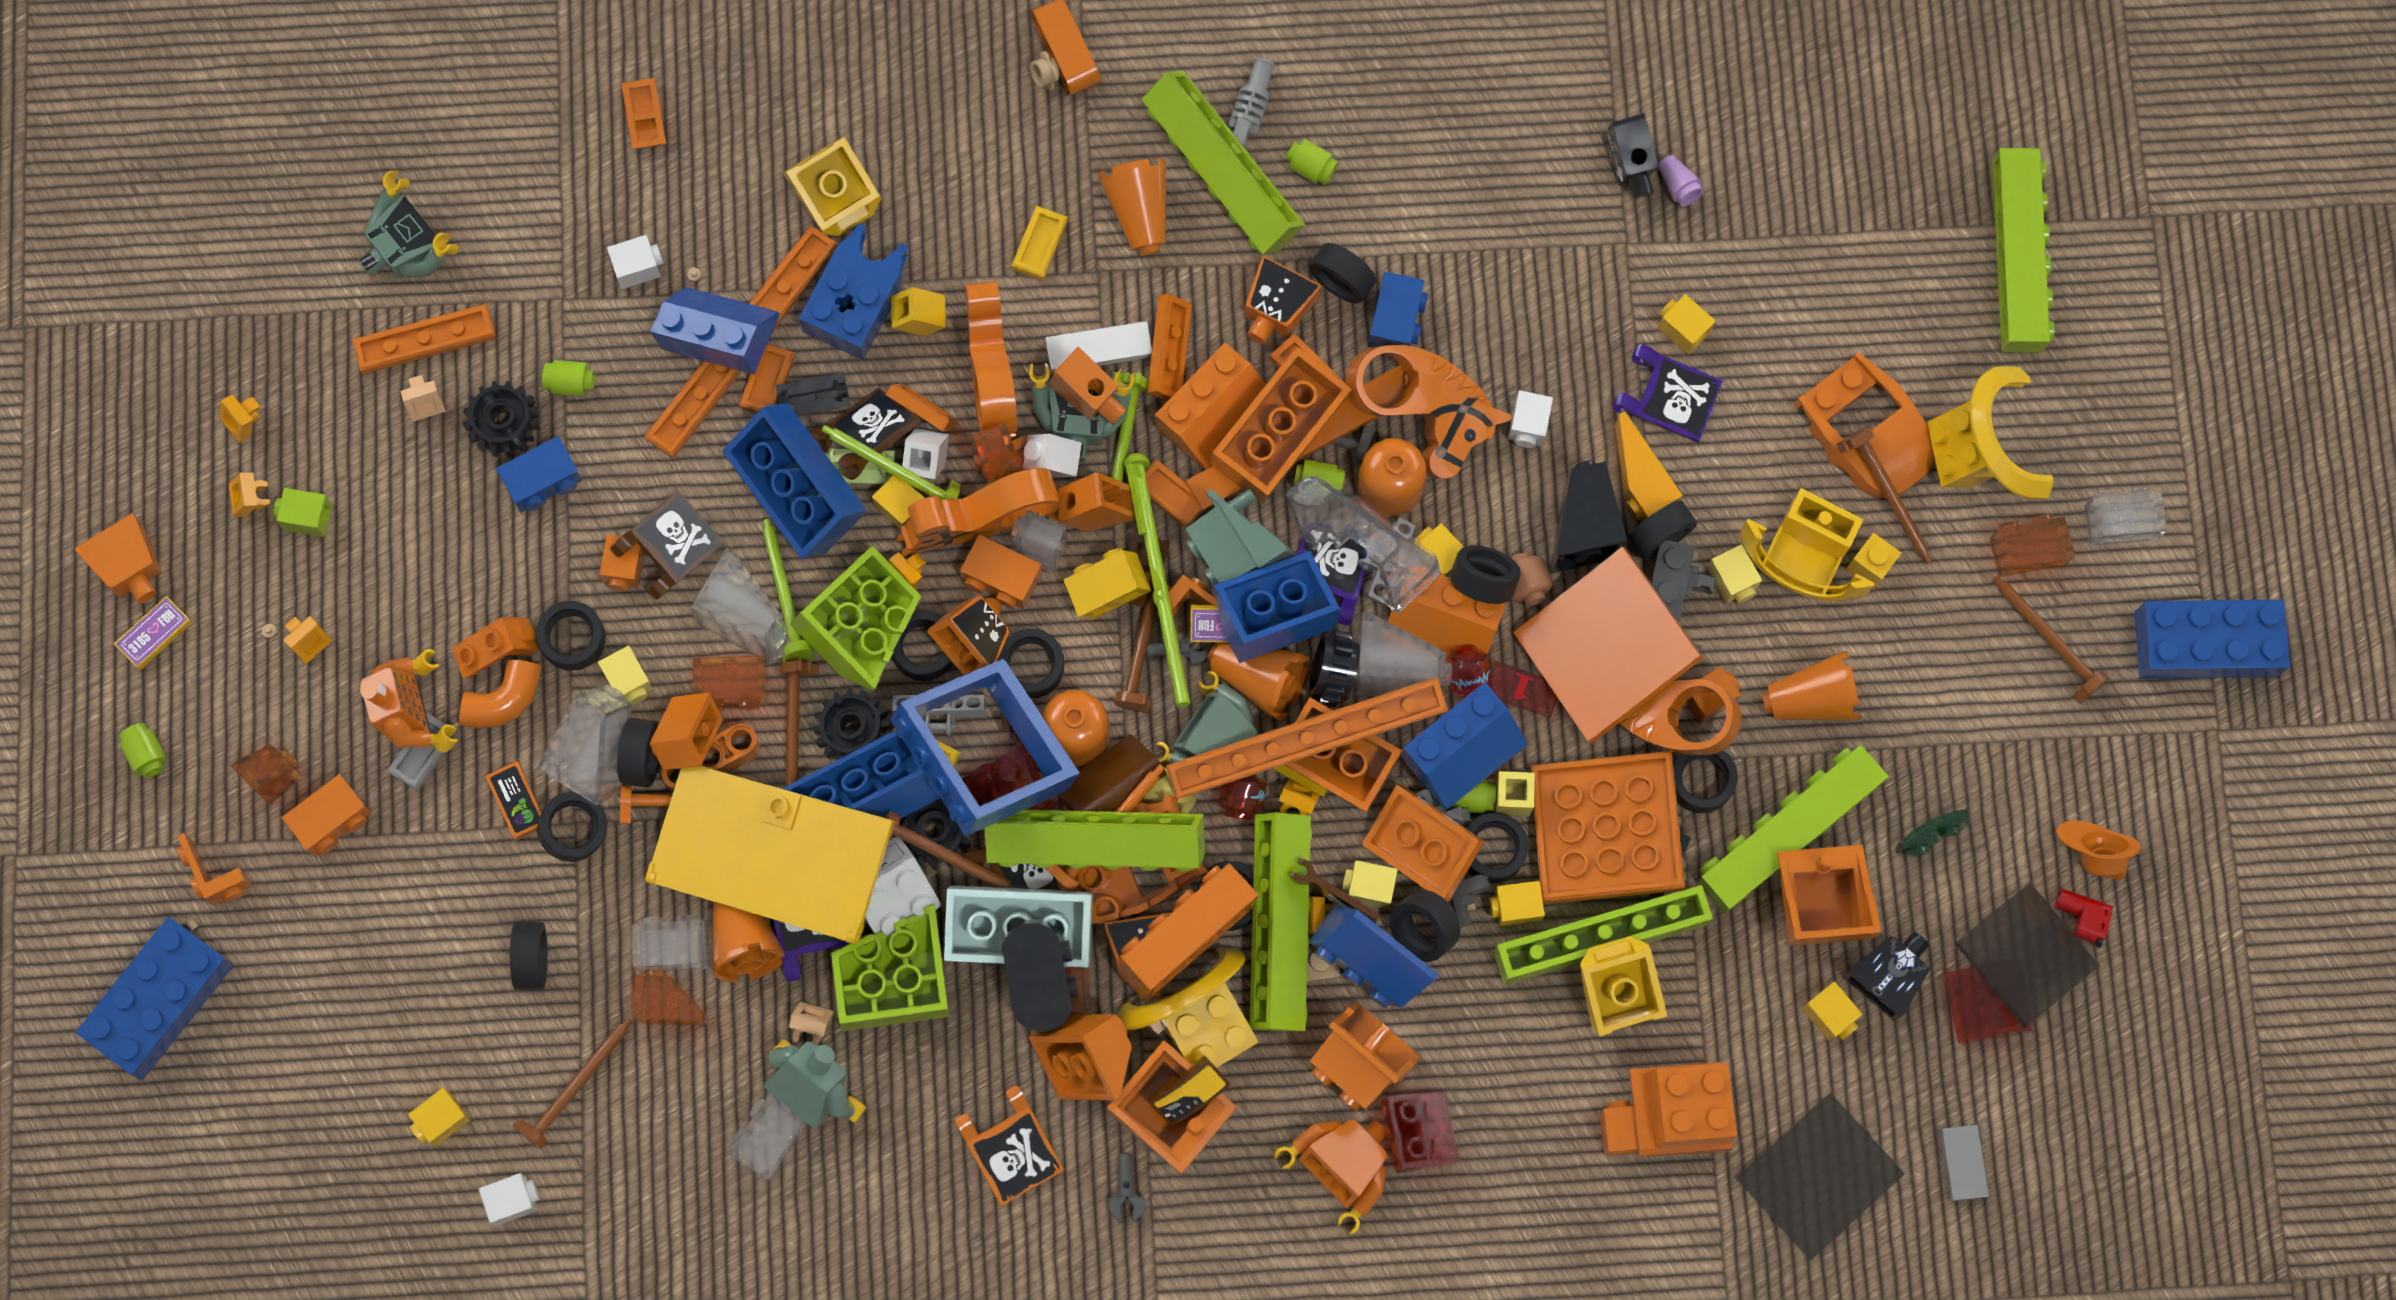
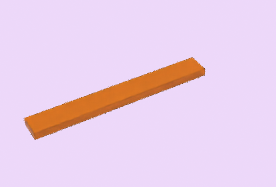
[644,225,839,459]
[1186,365,1408,512]
[1166,677,1449,799]

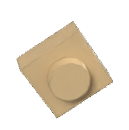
[1307,945,1341,984]

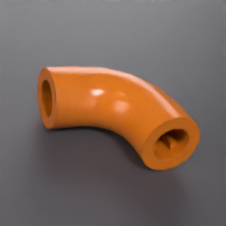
[459,660,542,728]

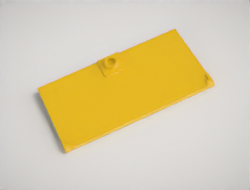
[645,766,895,945]

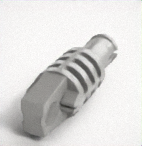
[1228,58,1275,148]

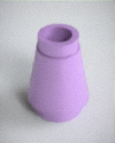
[1658,155,1704,206]

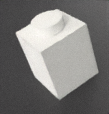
[607,235,664,289]
[1508,390,1553,448]
[902,428,949,479]
[1023,434,1082,478]
[479,1173,540,1226]

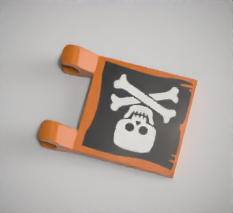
[955,1085,1064,1206]

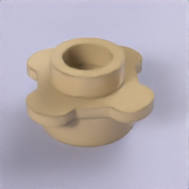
[1030,51,1059,90]

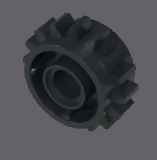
[463,381,541,457]
[1309,629,1360,708]
[813,688,892,760]
[900,798,973,870]

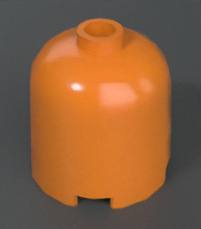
[1356,438,1427,518]
[1042,690,1110,768]

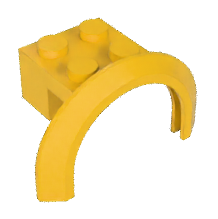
[1927,366,2054,499]
[1740,488,1875,601]
[1118,946,1259,1068]

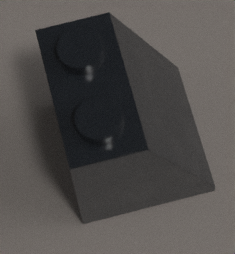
[1549,460,1627,574]

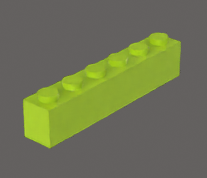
[1141,71,1305,255]
[1992,148,2055,353]
[1697,745,1889,915]
[984,810,1205,871]
[1250,812,1312,1032]
[1493,885,1713,986]

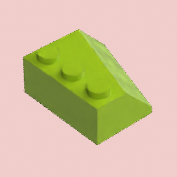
[790,546,921,691]
[831,903,950,1032]

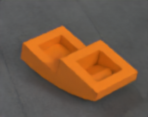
[621,78,666,150]

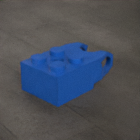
[799,223,909,360]

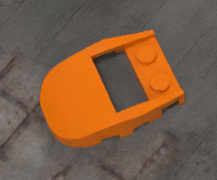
[1794,352,1934,499]
[1056,795,1207,924]

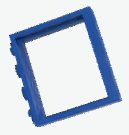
[890,659,1079,836]

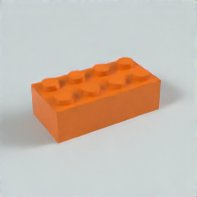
[1208,346,1352,504]
[1117,863,1258,1003]

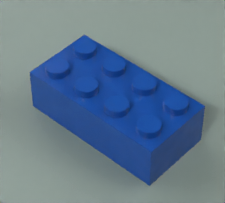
[722,403,867,559]
[2134,600,2290,679]
[782,730,940,819]
[75,916,234,1081]

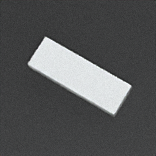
[1045,321,1152,373]

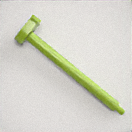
[1111,372,1149,482]
[821,425,961,500]
[763,519,815,662]

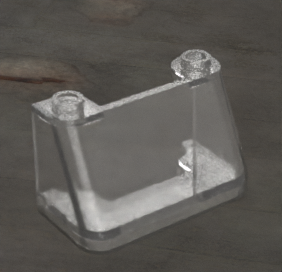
[1286,477,1440,614]

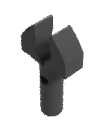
[1146,629,1210,666]
[1109,1153,1145,1223]

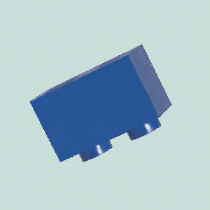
[1368,271,1429,347]
[496,436,582,513]

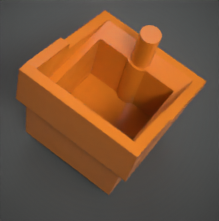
[1777,845,1881,947]
[1309,1001,1422,1111]
[1107,1040,1237,1174]
[1629,1062,1737,1156]

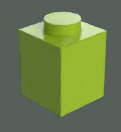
[274,488,332,537]

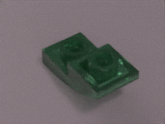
[1895,808,1970,857]

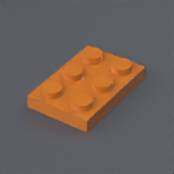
[1362,784,1485,902]

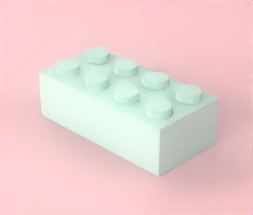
[944,885,1094,967]

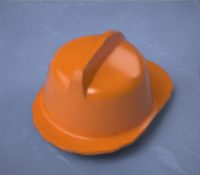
[2056,820,2141,880]

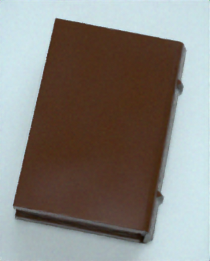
[1059,734,1167,812]

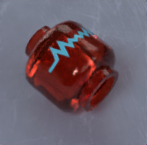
[1444,644,1492,698]
[1218,774,1267,820]

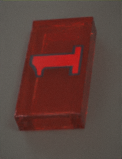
[1488,661,1558,718]

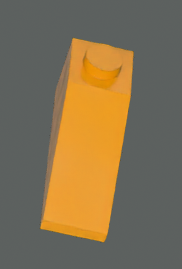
[1615,411,1683,523]

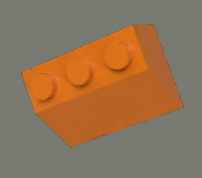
[1155,343,1266,470]
[1383,563,1507,672]
[1284,698,1402,812]
[1028,1014,1132,1100]

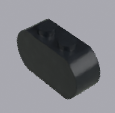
[1002,919,1079,1031]

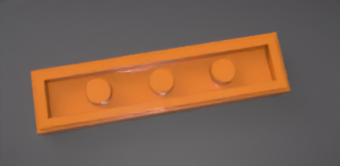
[352,303,497,375]

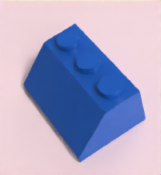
[650,287,780,375]
[1213,551,1340,663]
[1400,682,1528,811]
[1309,907,1439,1008]

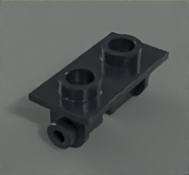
[776,372,851,416]

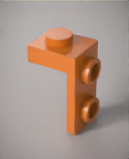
[1157,574,1217,617]
[452,617,540,678]
[176,833,252,905]

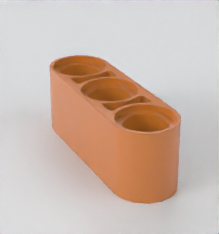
[1031,0,1101,96]
[661,724,760,793]

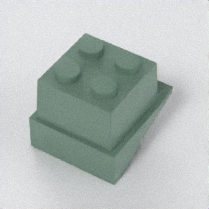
[1186,488,1297,585]

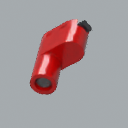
[2054,888,2113,948]

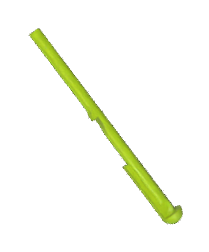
[1124,453,1190,708]

